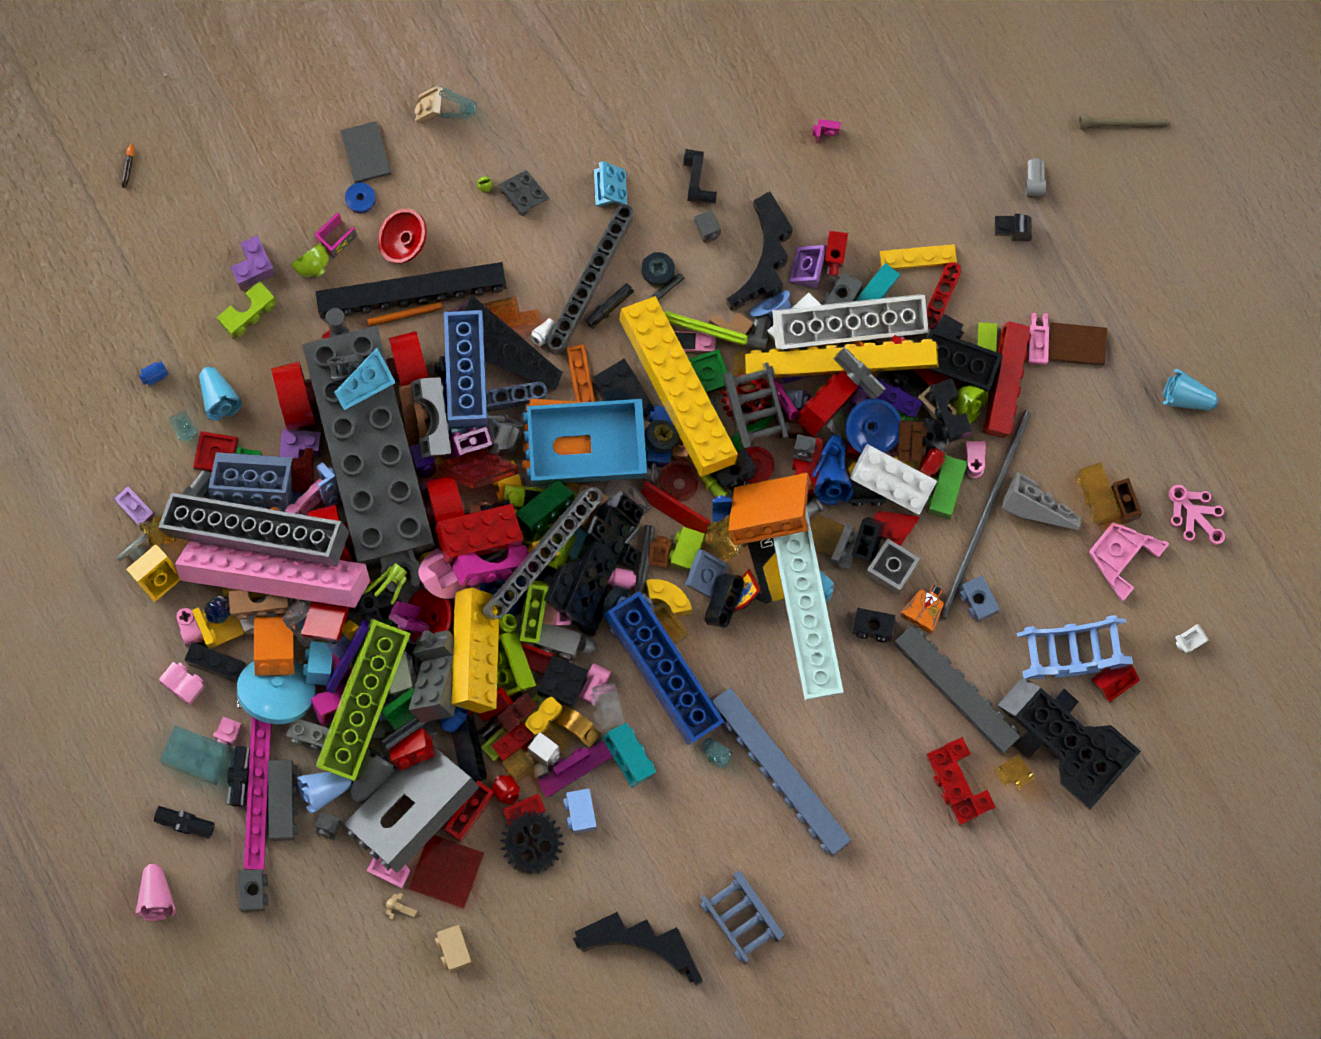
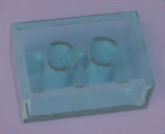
[160,725,231,786]

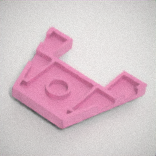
[1089,522,1169,602]

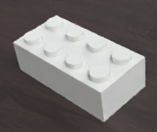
[849,444,937,515]

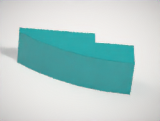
[856,263,900,301]

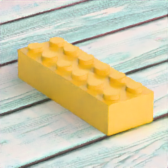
[451,587,499,713]

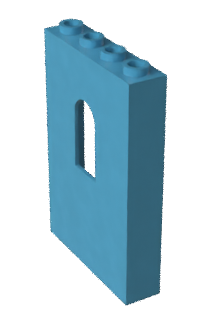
[523,399,647,485]

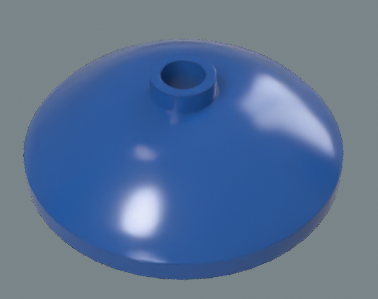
[845,399,901,453]

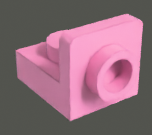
[213,717,242,747]

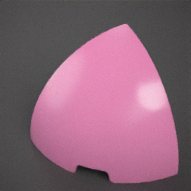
[418,548,466,599]

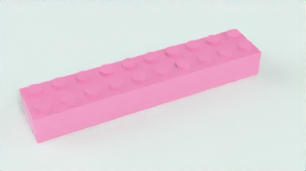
[175,541,370,608]

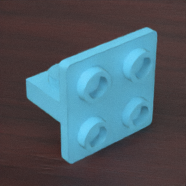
[594,161,627,207]

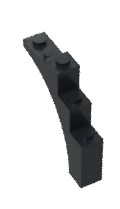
[726,191,793,310]

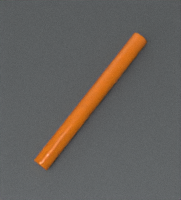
[367,302,442,326]

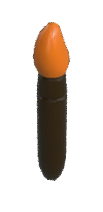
[121,144,135,188]

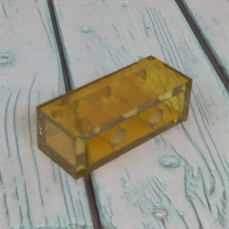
[1076,462,1121,526]

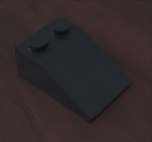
[592,358,654,418]

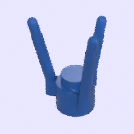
[812,435,846,478]

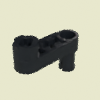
[683,149,717,204]

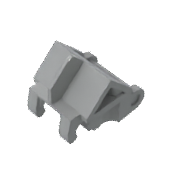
[479,413,525,455]

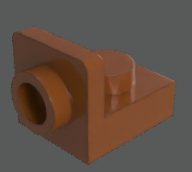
[649,536,673,567]

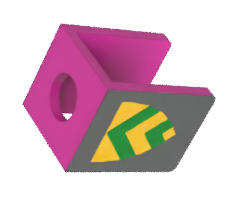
[314,212,357,258]

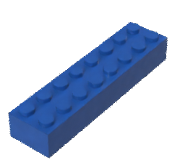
[603,591,724,745]

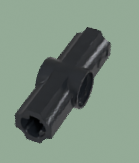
[227,746,250,807]
[154,806,215,839]

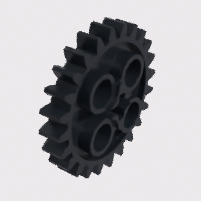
[500,810,564,874]

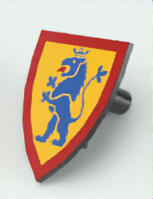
[734,569,765,612]

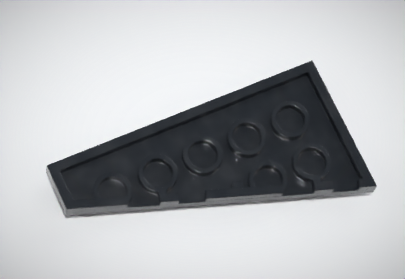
[465,294,563,390]

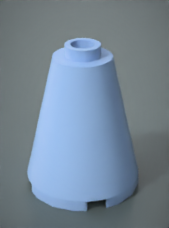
[297,772,353,814]

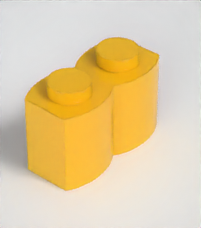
[525,697,563,736]

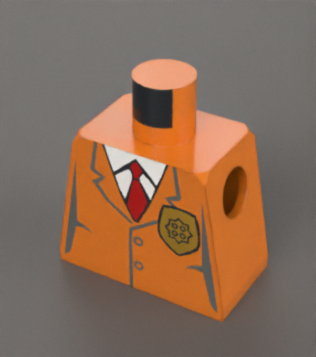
[900,585,944,635]

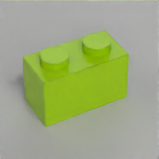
[668,527,705,572]

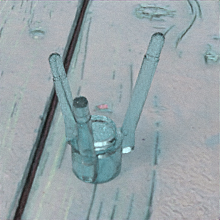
[439,86,477,119]

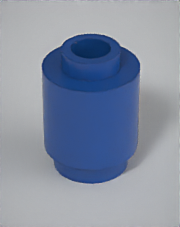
[139,361,169,386]
[440,706,468,732]

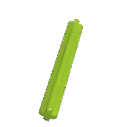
[664,311,748,345]

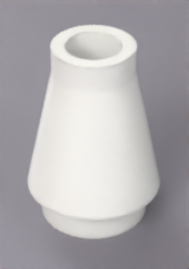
[530,318,556,346]

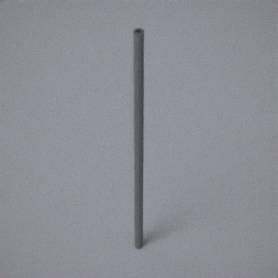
[939,410,1032,619]

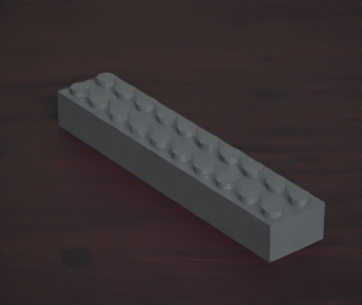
[159,492,349,566]

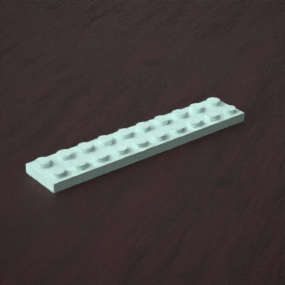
[773,506,844,701]

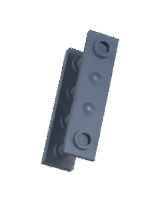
[700,870,785,964]

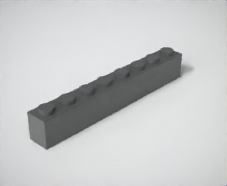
[894,625,1020,756]

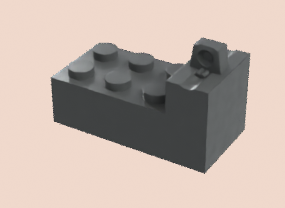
[409,630,456,723]

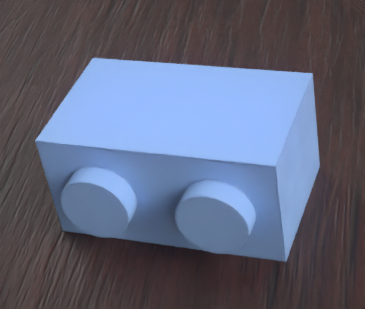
[563,788,597,834]

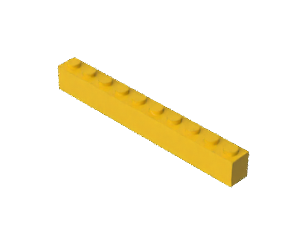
[745,339,939,379]

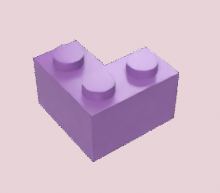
[231,236,275,290]
[279,429,322,474]

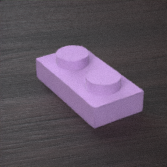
[114,487,154,527]

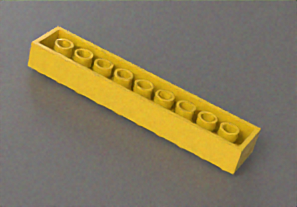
[619,296,738,477]

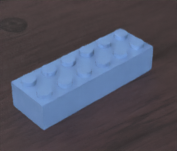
[444,310,488,428]

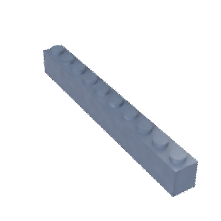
[712,688,851,857]

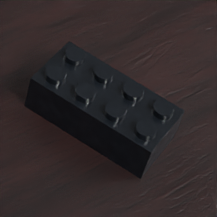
[925,329,1003,391]

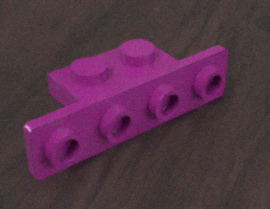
[537,741,612,798]

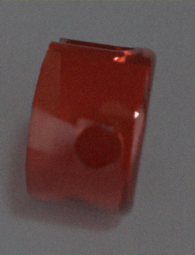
[660,460,699,502]

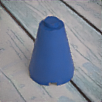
[814,453,853,505]

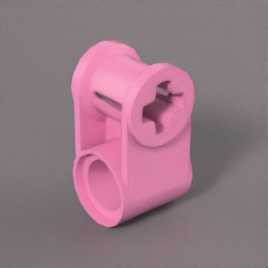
[965,441,986,479]
[176,608,205,647]

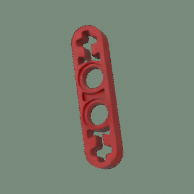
[926,262,961,330]

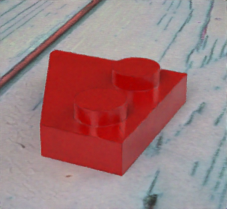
[873,511,920,546]

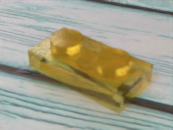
[542,721,574,754]

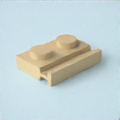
[415,86,443,123]

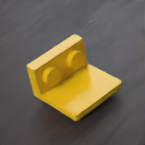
[192,600,244,649]

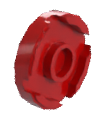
[737,446,774,484]

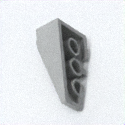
[1002,472,1082,530]

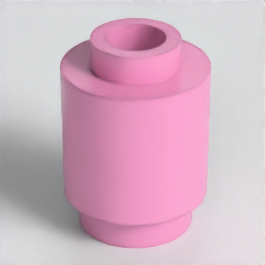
[608,568,636,590]

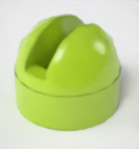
[477,176,493,193]

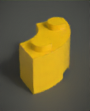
[646,579,692,618]

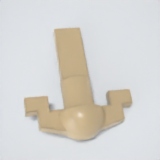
[386,892,417,919]

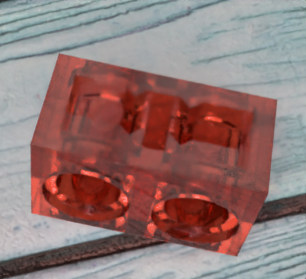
[494,692,539,733]

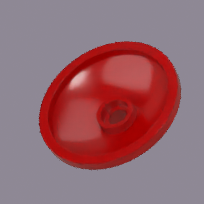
[378,208,427,264]
[407,588,453,642]

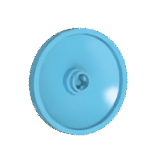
[237,661,315,724]

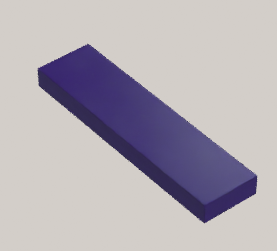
[327,619,370,694]

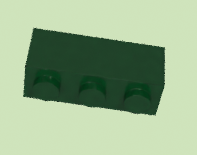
[515,480,574,538]

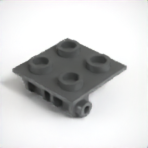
[499,170,549,216]

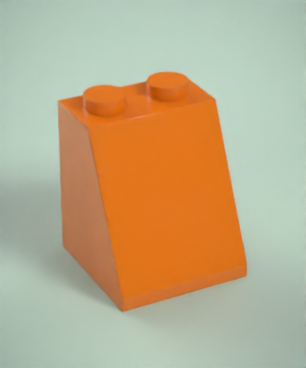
[254,616,295,676]

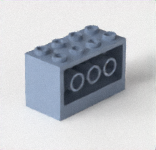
[209,453,295,512]

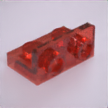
[291,448,314,493]

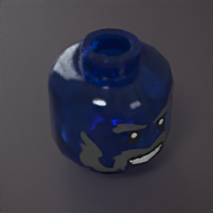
[204,596,231,624]

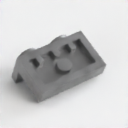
[831,524,858,570]

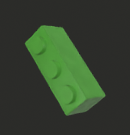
[926,455,967,520]

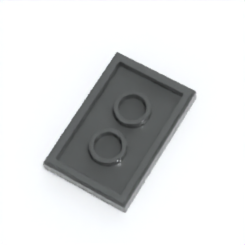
[341,121,391,183]

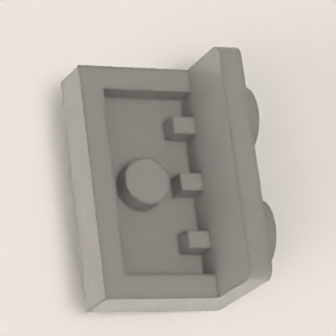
[286,719,329,750]

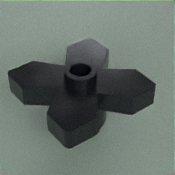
[347,584,393,623]

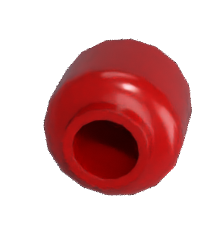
[492,775,520,804]

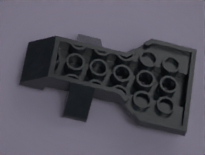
[544,491,644,637]
[997,677,1141,810]

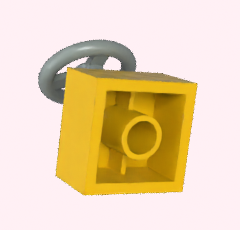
[117,534,180,603]

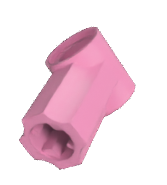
[579,663,612,705]

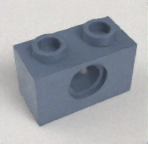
[959,575,1000,623]

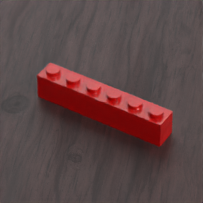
[982,321,1031,438]

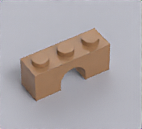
[228,590,291,620]

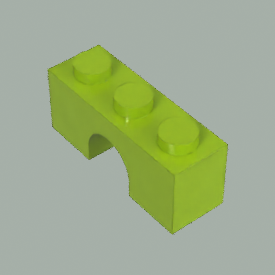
[217,281,276,339]

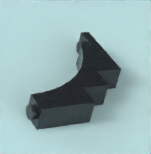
[573,912,703,986]

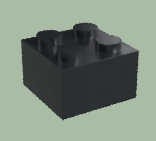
[537,656,589,710]

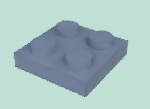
[685,549,729,599]

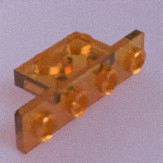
[482,296,540,328]

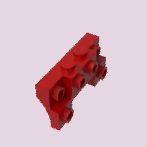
[926,737,996,826]

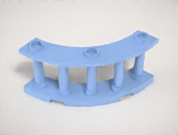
[1017,615,1133,679]

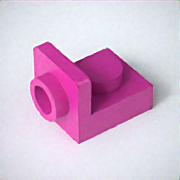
[812,119,841,142]

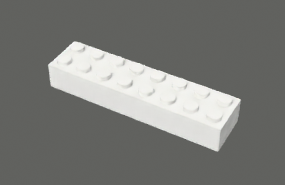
[772,294,928,349]

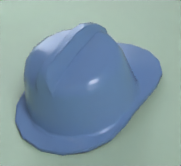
[750,290,792,319]

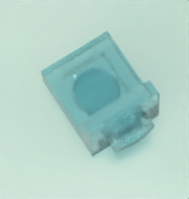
[169,410,197,442]

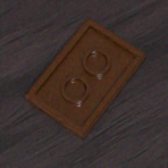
[1048,322,1107,366]

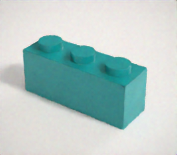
[602,722,656,788]

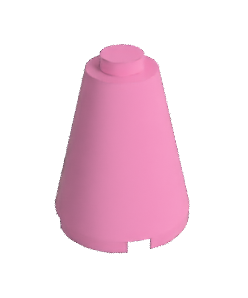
[136,864,176,921]

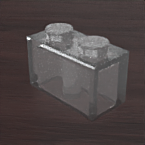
[589,682,625,729]

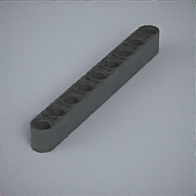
[548,204,633,355]
[483,487,602,620]

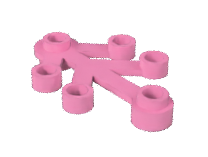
[1169,485,1225,545]

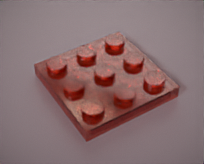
[438,449,520,489]
[409,835,484,909]

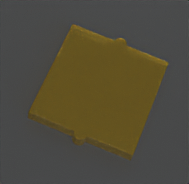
[811,515,845,557]

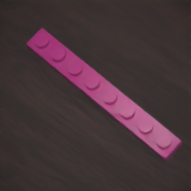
[244,717,272,871]

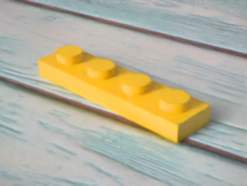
[880,244,957,270]

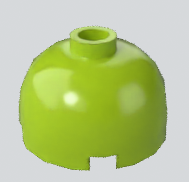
[290,242,329,278]
[952,385,988,424]

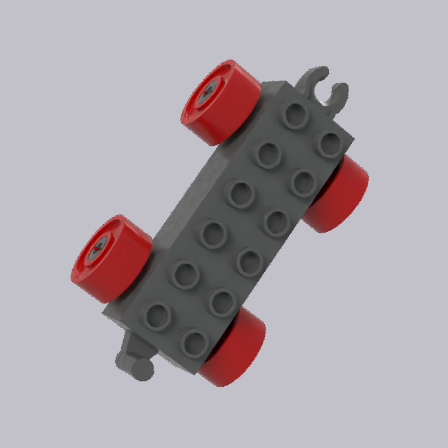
[271,308,465,595]

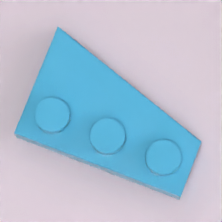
[334,348,396,410]

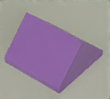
[789,245,827,289]

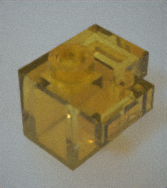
[139,516,176,546]
[994,754,1035,790]

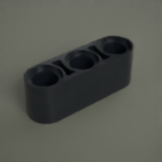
[705,573,744,628]

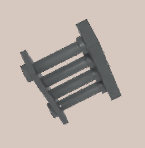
[722,362,790,449]

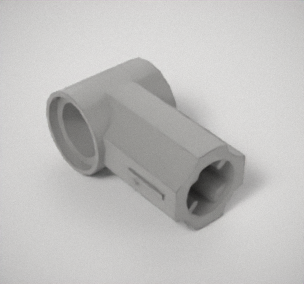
[1026,159,1046,197]

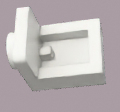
[1175,624,1209,653]

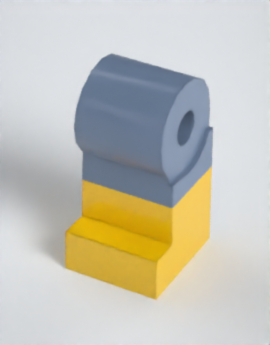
[327,619,359,658]

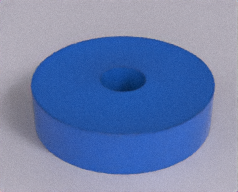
[345,183,376,213]

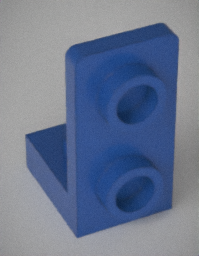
[712,495,732,530]

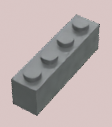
[268,760,298,841]

